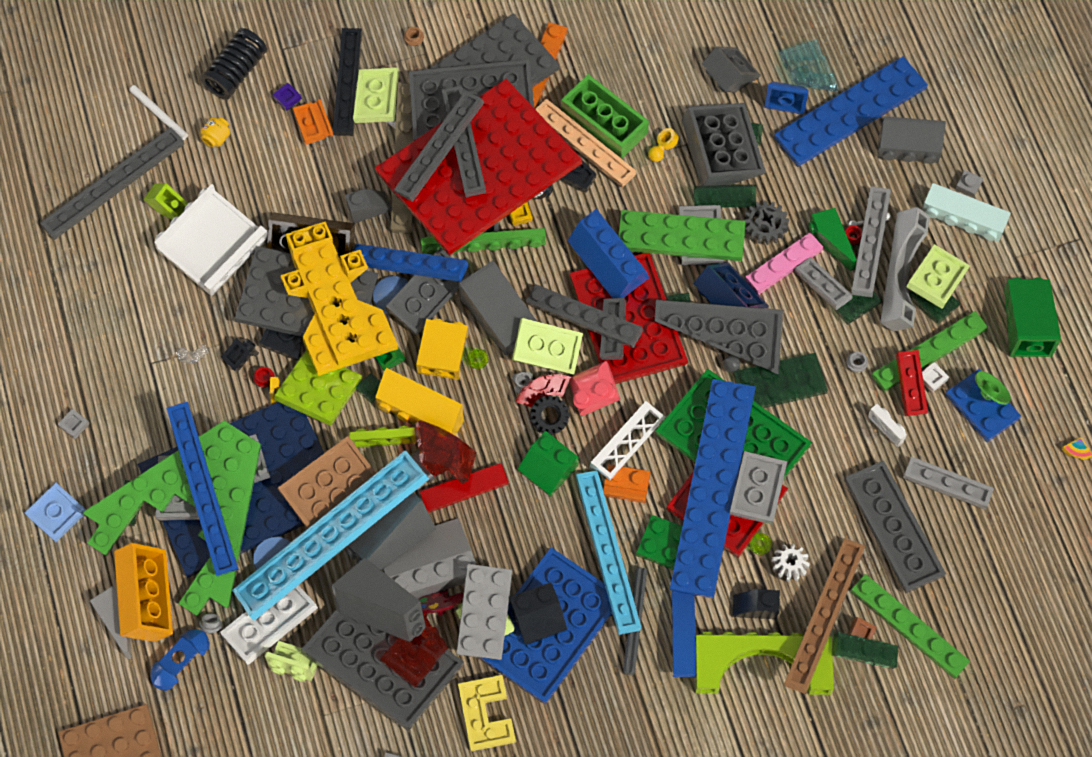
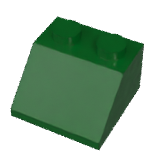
[518,431,579,497]

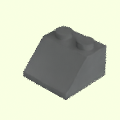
[702,46,761,92]

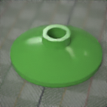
[975,371,1011,405]

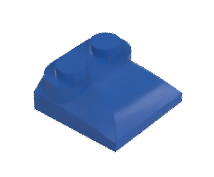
[764,82,809,115]

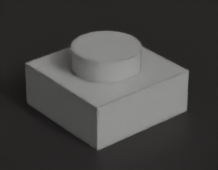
[955,170,984,198]
[58,409,90,439]

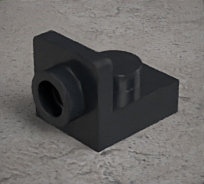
[221,338,259,371]

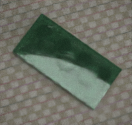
[733,352,828,408]

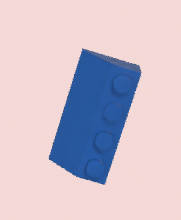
[567,209,650,298]

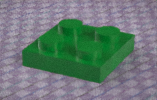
[636,515,683,570]

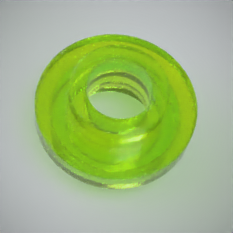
[467,348,488,369]
[749,533,772,555]

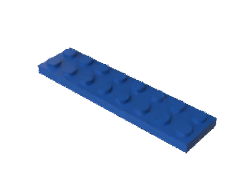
[774,56,928,167]

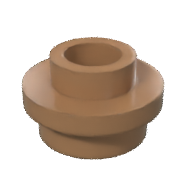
[404,27,424,46]

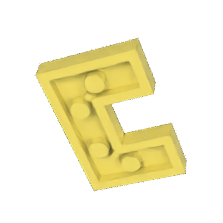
[458,675,516,752]

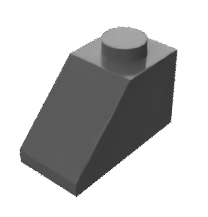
[345,189,392,223]

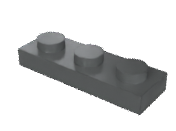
[600,298,626,360]

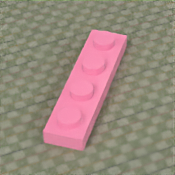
[745,232,823,295]

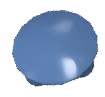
[373,276,409,315]

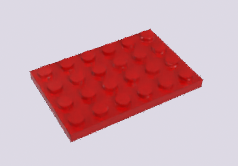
[570,253,688,384]

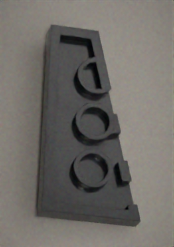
[259,329,303,361]

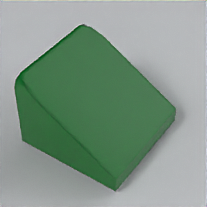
[375,347,406,371]

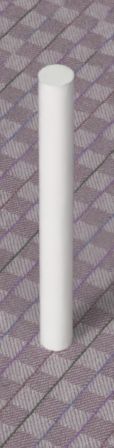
[129,85,188,140]

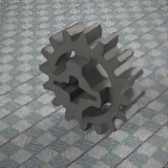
[744,201,789,245]

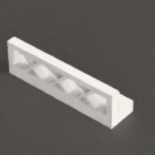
[589,401,666,480]

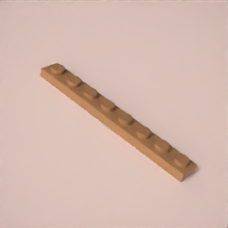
[784,538,865,694]

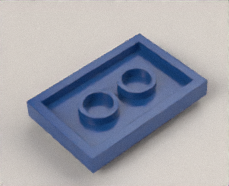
[945,369,1021,443]

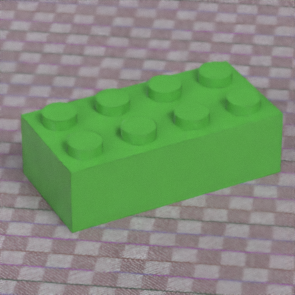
[561,74,649,159]

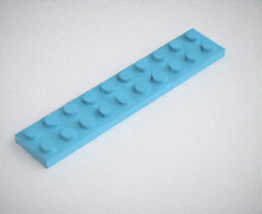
[232,450,429,621]

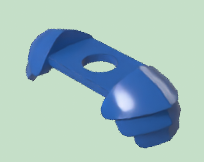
[150,629,210,691]

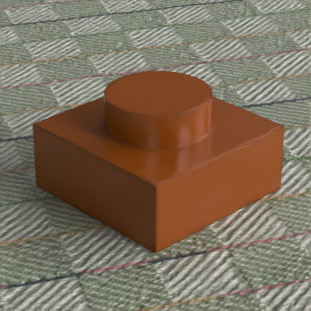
[846,617,877,647]

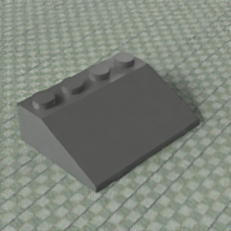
[682,103,766,189]

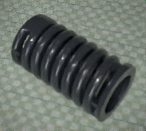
[200,28,267,100]

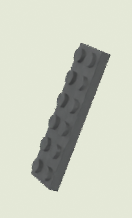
[844,461,946,594]

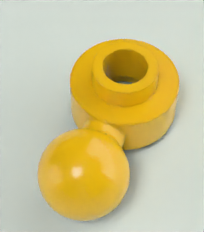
[648,128,679,162]

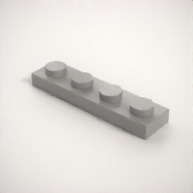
[903,457,994,510]

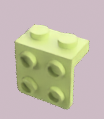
[265,641,318,682]

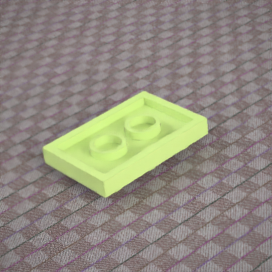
[353,68,400,123]
[906,244,970,309]
[512,318,583,375]

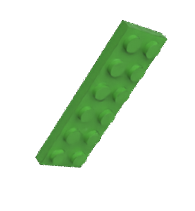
[619,210,746,261]

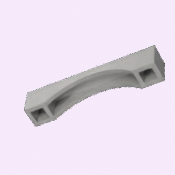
[880,207,930,331]

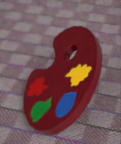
[418,591,464,615]

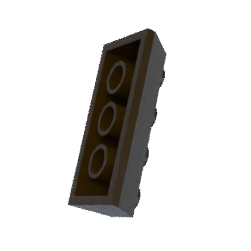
[267,212,355,258]

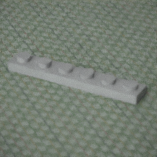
[851,186,891,297]

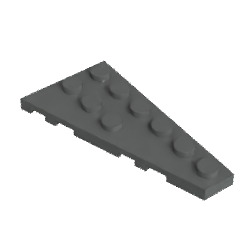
[655,300,784,374]

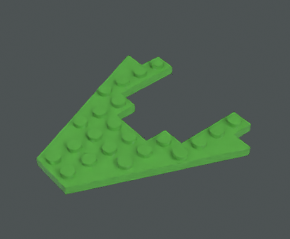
[83,421,261,616]

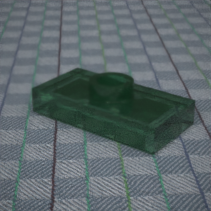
[835,291,881,325]

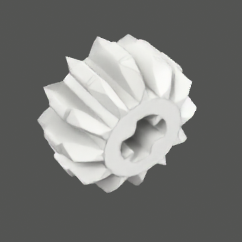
[771,543,810,582]

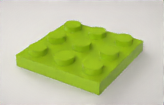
[275,350,362,426]

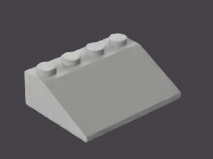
[383,518,476,599]

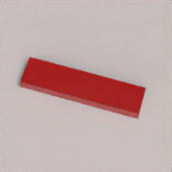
[420,463,509,513]

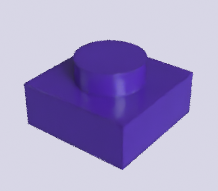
[273,83,302,111]

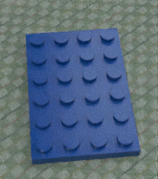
[478,547,613,705]

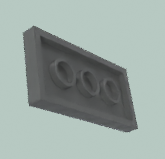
[385,247,470,336]

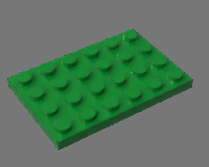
[655,368,812,480]

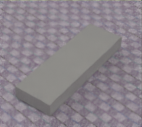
[795,257,852,310]

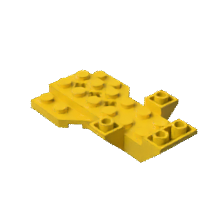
[280,222,398,376]

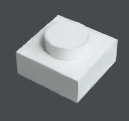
[922,362,949,393]

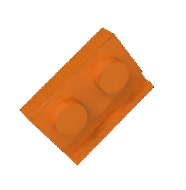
[293,99,333,145]
[603,464,651,503]

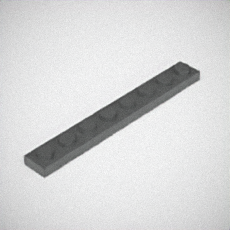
[41,127,185,240]

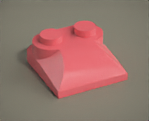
[569,361,621,416]

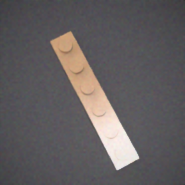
[536,99,636,188]

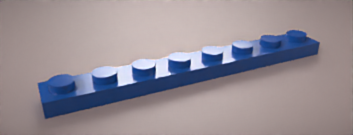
[166,401,239,576]

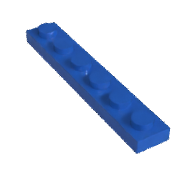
[353,244,469,282]

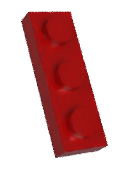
[896,350,928,417]

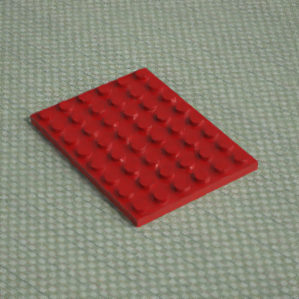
[375,79,582,256]

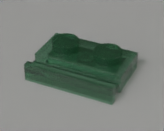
[909,291,960,325]

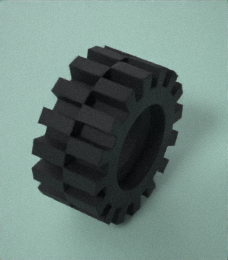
[530,395,570,435]

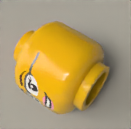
[200,117,230,148]

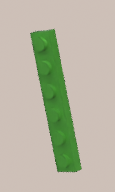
[421,228,546,255]
[872,311,988,392]
[850,574,970,679]

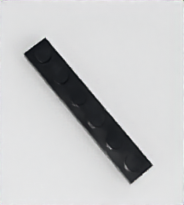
[333,28,362,136]

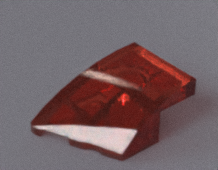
[415,420,477,484]
[380,613,448,688]

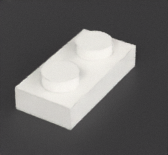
[868,404,907,448]

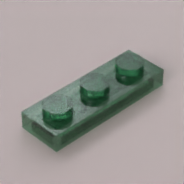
[694,184,756,208]
[832,632,898,669]

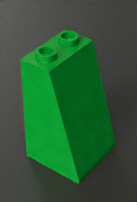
[1004,277,1061,357]

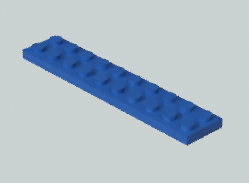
[670,379,756,599]

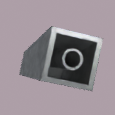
[459,260,537,356]
[345,492,436,570]
[331,558,426,642]

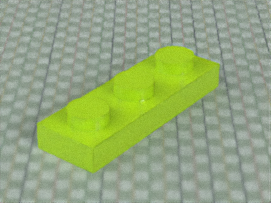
[350,426,416,448]

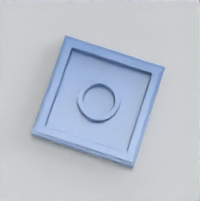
[24,483,86,542]

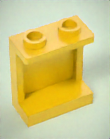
[416,318,469,380]

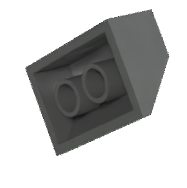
[878,116,946,164]

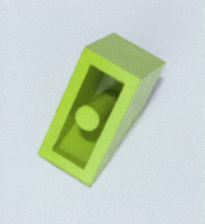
[143,183,189,220]

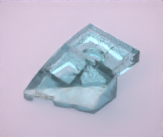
[779,39,839,91]

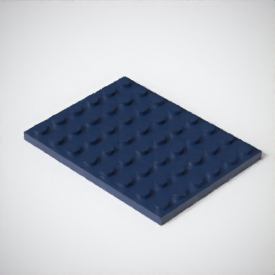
[137,402,324,578]

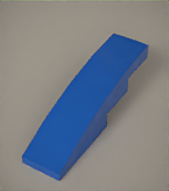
[672,591,696,677]

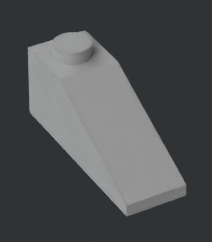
[90,586,132,660]

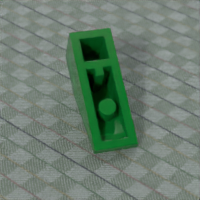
[808,208,857,271]

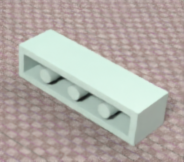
[922,183,1011,242]

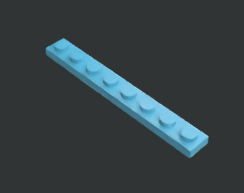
[576,471,641,635]

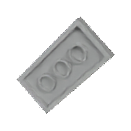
[456,564,512,660]

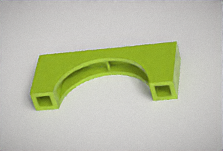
[695,632,834,695]

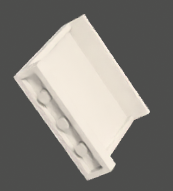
[154,184,268,296]

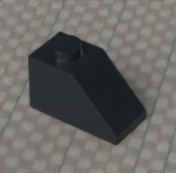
[732,589,780,620]

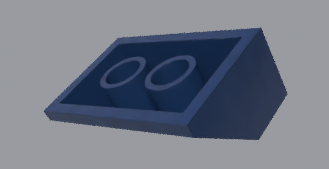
[693,262,769,308]

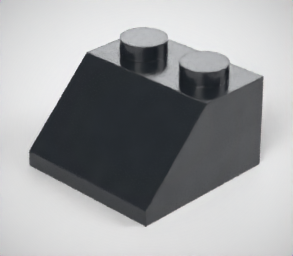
[509,582,567,646]

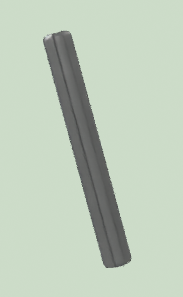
[623,567,647,675]

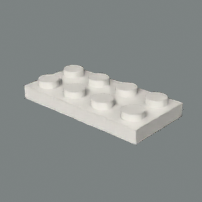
[220,585,318,665]

